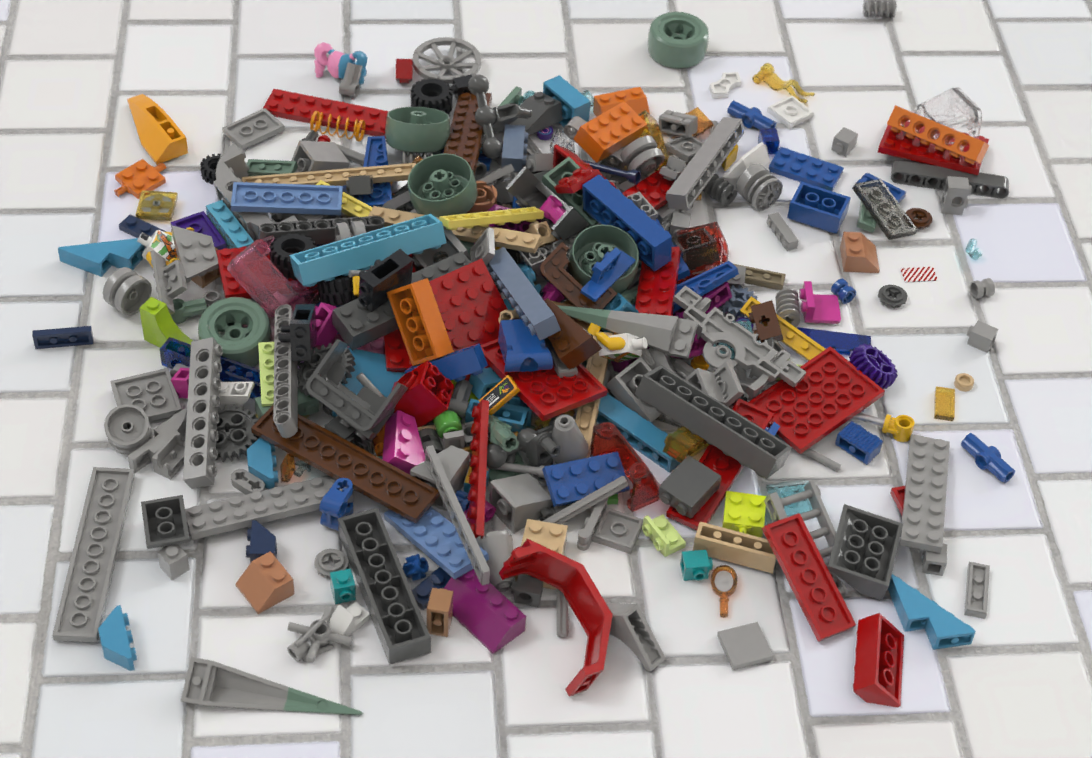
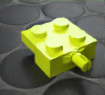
[722,491,766,538]

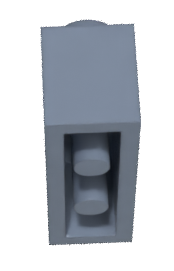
[501,124,528,172]

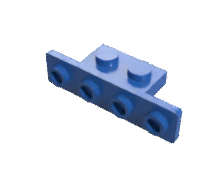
[580,247,635,302]

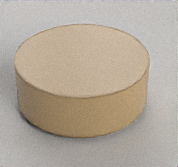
[954,373,974,392]

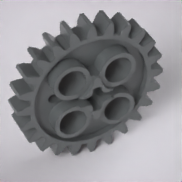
[298,343,356,398]
[215,404,260,462]

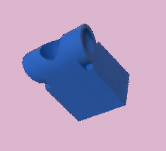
[498,319,553,373]

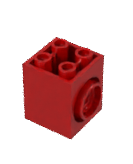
[391,360,454,427]

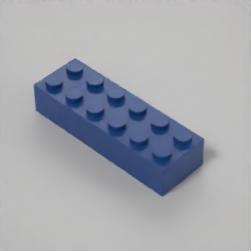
[582,174,672,272]

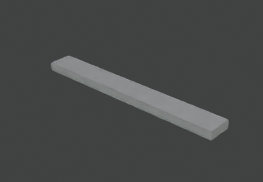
[425,445,490,585]

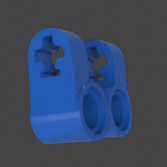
[319,478,354,531]

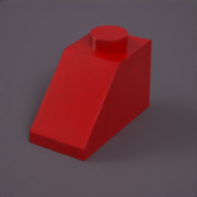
[396,59,413,84]

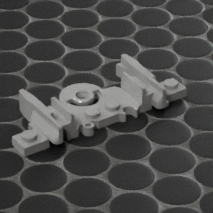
[673,285,806,401]

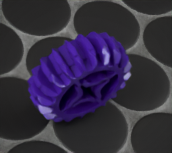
[849,344,898,390]

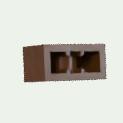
[748,300,783,342]

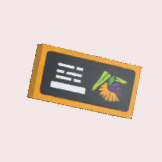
[479,375,520,415]

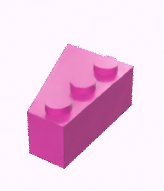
[382,410,425,474]

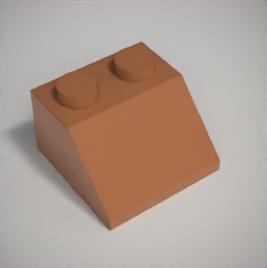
[840,232,880,273]
[235,551,295,614]

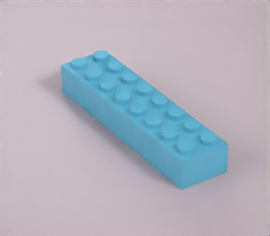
[289,214,446,287]

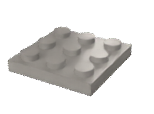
[110,368,182,422]

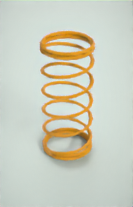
[310,111,365,142]

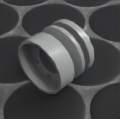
[736,164,783,210]

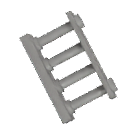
[764,480,836,558]

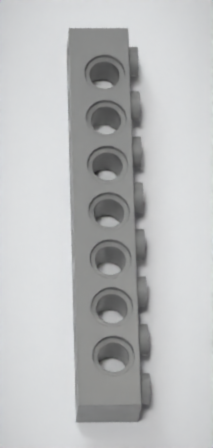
[183,337,223,489]

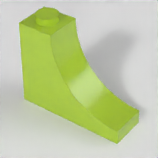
[139,297,193,362]

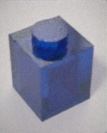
[758,128,780,154]

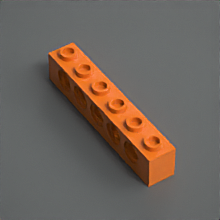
[887,105,989,165]

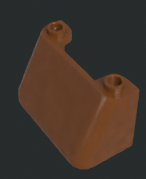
[540,242,617,309]

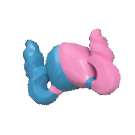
[314,42,368,88]

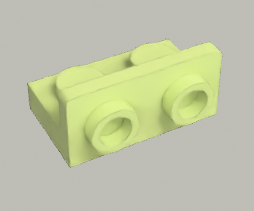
[642,515,686,557]

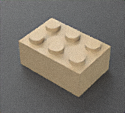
[515,519,568,590]

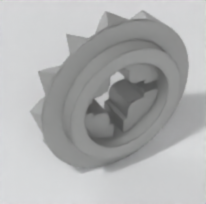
[314,549,348,578]

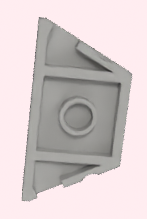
[171,226,218,283]

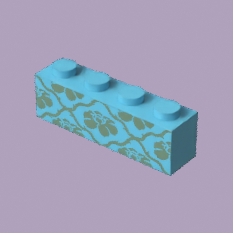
[206,200,255,249]

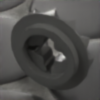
[878,285,907,308]

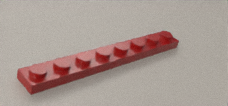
[467,399,489,539]

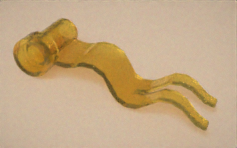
[752,63,815,103]

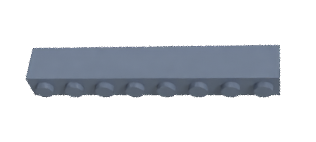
[486,247,561,340]

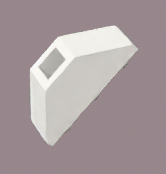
[218,382,255,410]

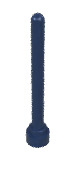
[583,160,641,184]

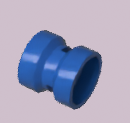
[831,279,857,304]

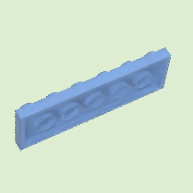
[231,182,343,215]
[384,506,489,579]

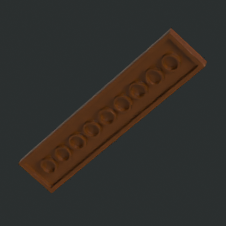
[443,93,492,175]
[251,404,440,524]

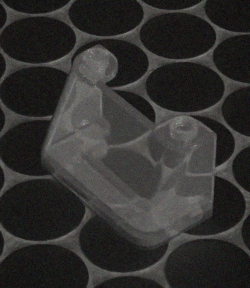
[914,88,982,144]

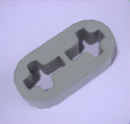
[231,469,265,495]

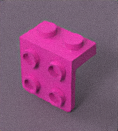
[799,281,841,324]

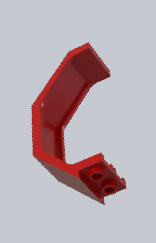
[499,538,613,697]

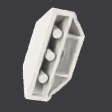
[722,142,770,191]

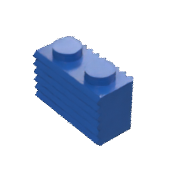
[835,421,883,465]

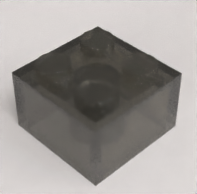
[672,227,719,270]

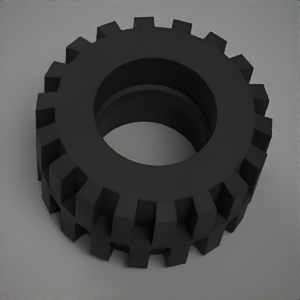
[411,78,453,115]
[270,233,317,279]
[317,269,360,306]

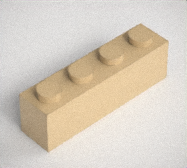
[693,522,777,574]

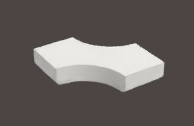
[709,72,741,99]

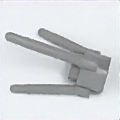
[287,613,333,662]

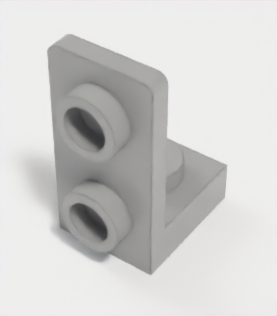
[439,430,464,450]

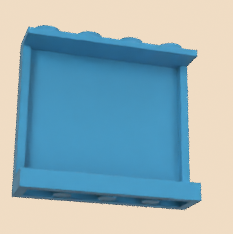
[332,347,406,417]

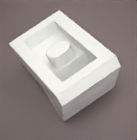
[329,601,370,644]

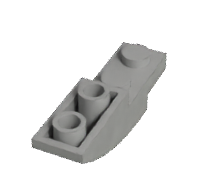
[128,408,187,473]

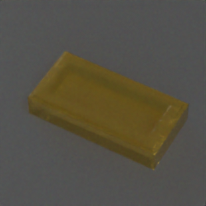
[934,386,955,421]

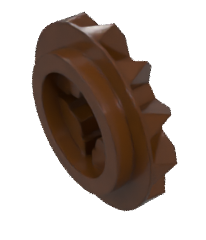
[904,208,932,229]

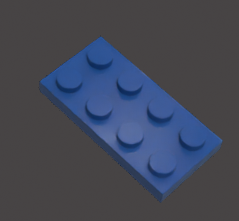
[769,147,844,191]
[542,452,630,507]

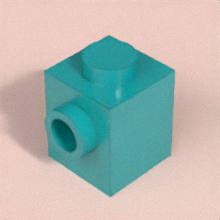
[680,550,713,581]
[330,568,356,605]

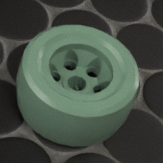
[648,12,709,68]
[385,107,450,153]
[407,154,477,217]
[568,224,639,294]
[198,297,272,371]

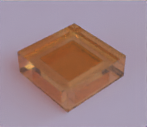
[280,453,295,483]

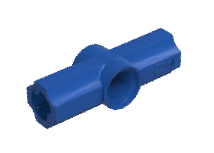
[727,100,776,135]
[961,433,1015,483]

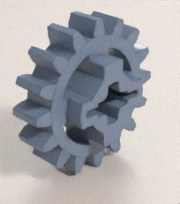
[719,285,757,319]

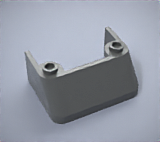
[506,166,589,240]
[306,339,408,431]

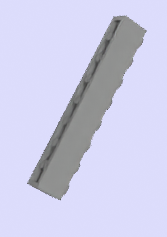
[666,117,744,210]

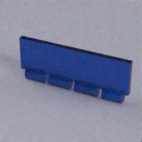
[797,327,871,356]

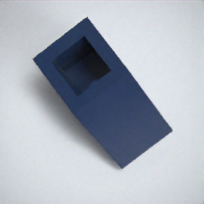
[246,520,277,563]

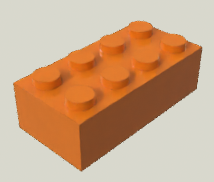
[573,101,647,163]
[386,278,454,366]

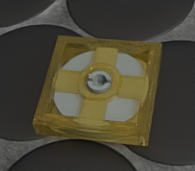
[136,190,178,221]

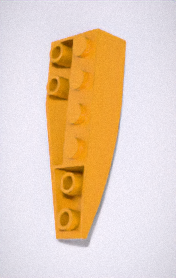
[127,94,188,165]

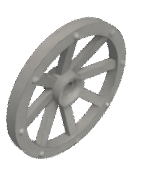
[413,37,481,84]

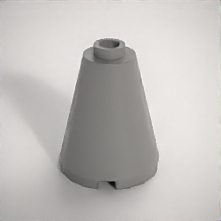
[552,415,589,464]
[476,531,514,592]

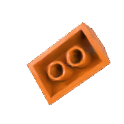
[593,87,651,123]

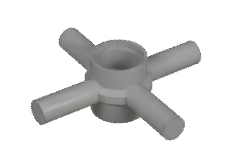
[287,606,353,663]

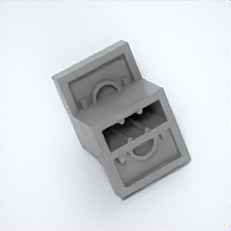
[684,361,744,407]

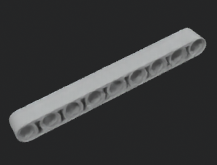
[273,304,298,438]

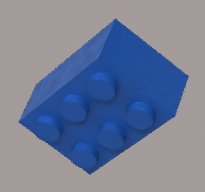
[787,182,851,234]

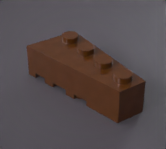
[544,298,602,369]

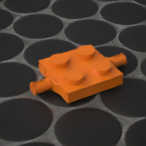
[114,159,166,199]

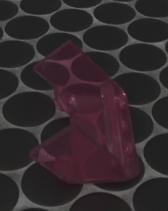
[227,236,318,318]

